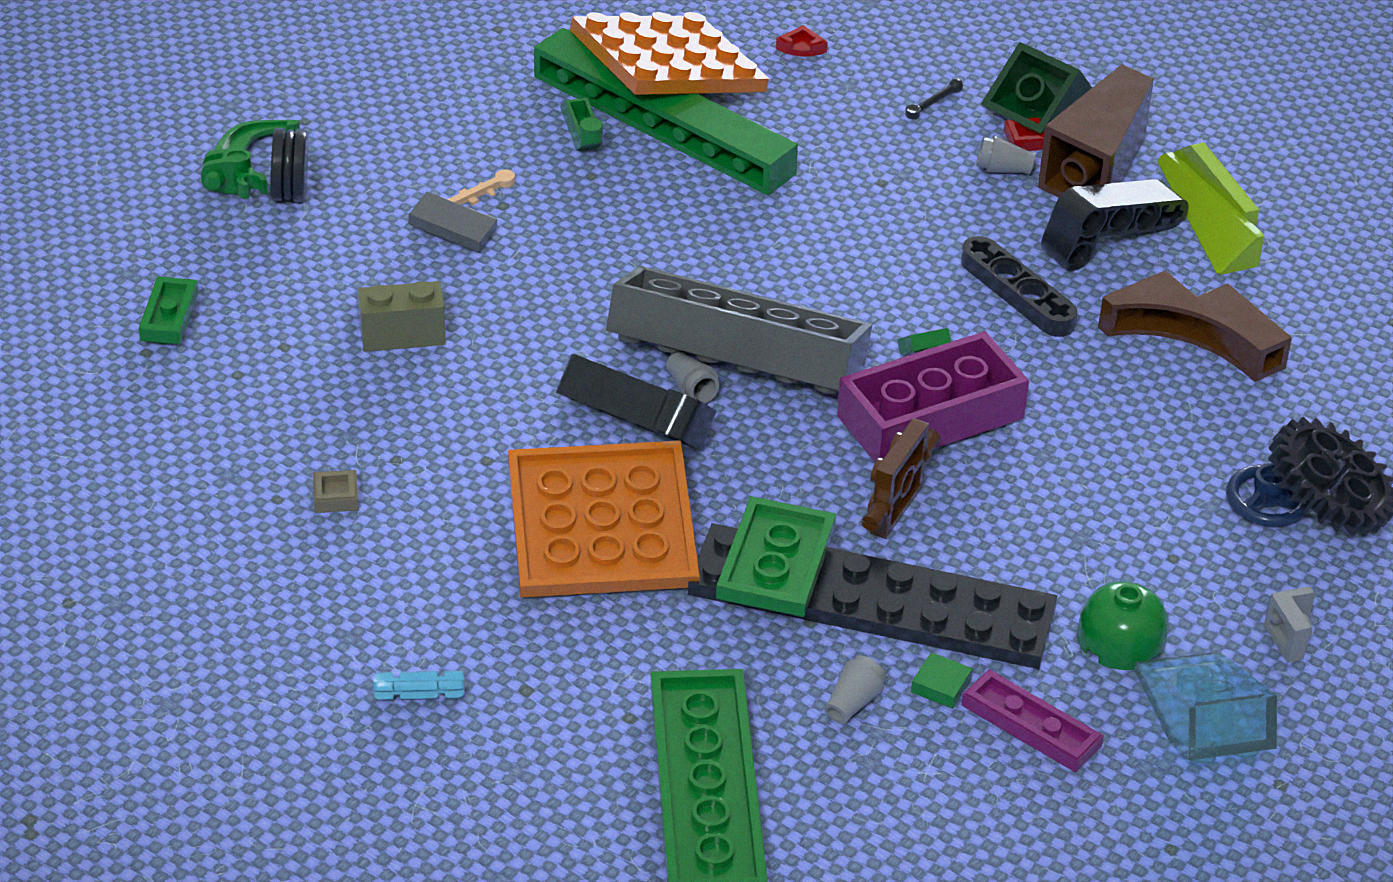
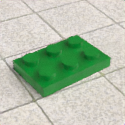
[716,496,836,617]

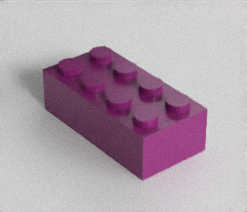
[837,331,1029,462]

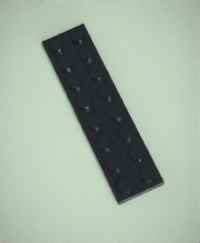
[688,523,1058,670]

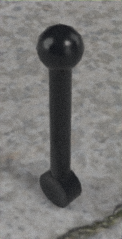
[905,78,963,119]

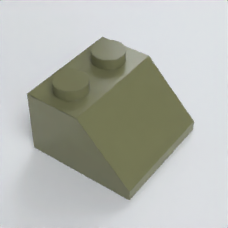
[356,281,446,352]

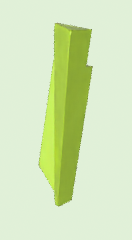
[1157,142,1264,275]

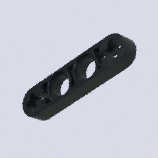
[961,236,1077,337]

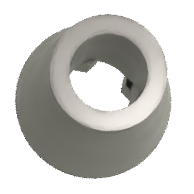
[976,135,1035,175]
[666,351,719,403]
[824,655,886,724]

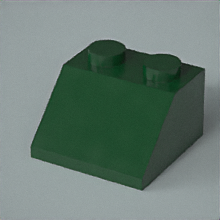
[981,42,1092,135]

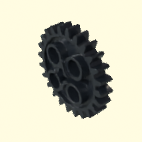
[1268,417,1393,536]

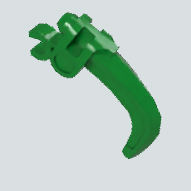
[201,120,300,199]

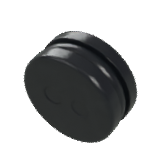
[270,128,308,202]

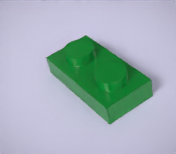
[138,276,199,344]

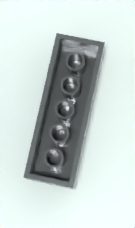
[606,266,873,394]

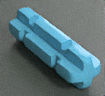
[373,671,465,700]

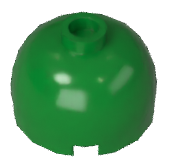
[1076,581,1169,671]

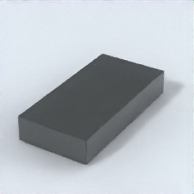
[408,192,497,252]

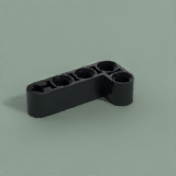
[1041,179,1189,272]
[555,353,717,450]

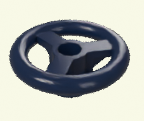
[1226,463,1308,527]

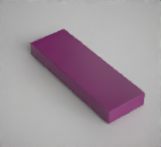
[961,669,1104,773]

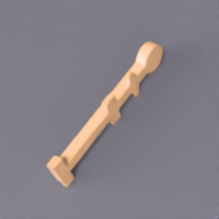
[448,169,515,206]

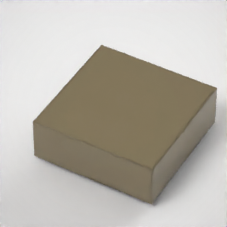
[313,470,359,513]

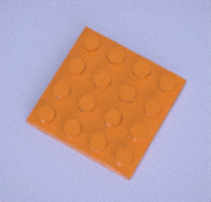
[570,12,769,95]
[508,441,700,598]

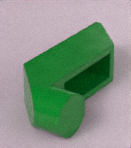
[560,98,603,151]

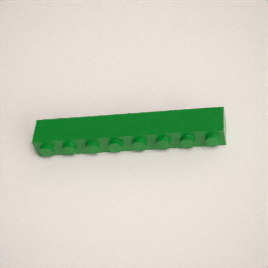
[534,28,798,196]

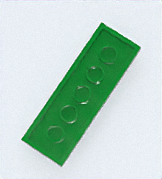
[650,669,768,882]

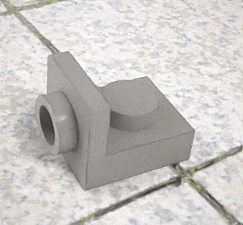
[1264,586,1315,663]

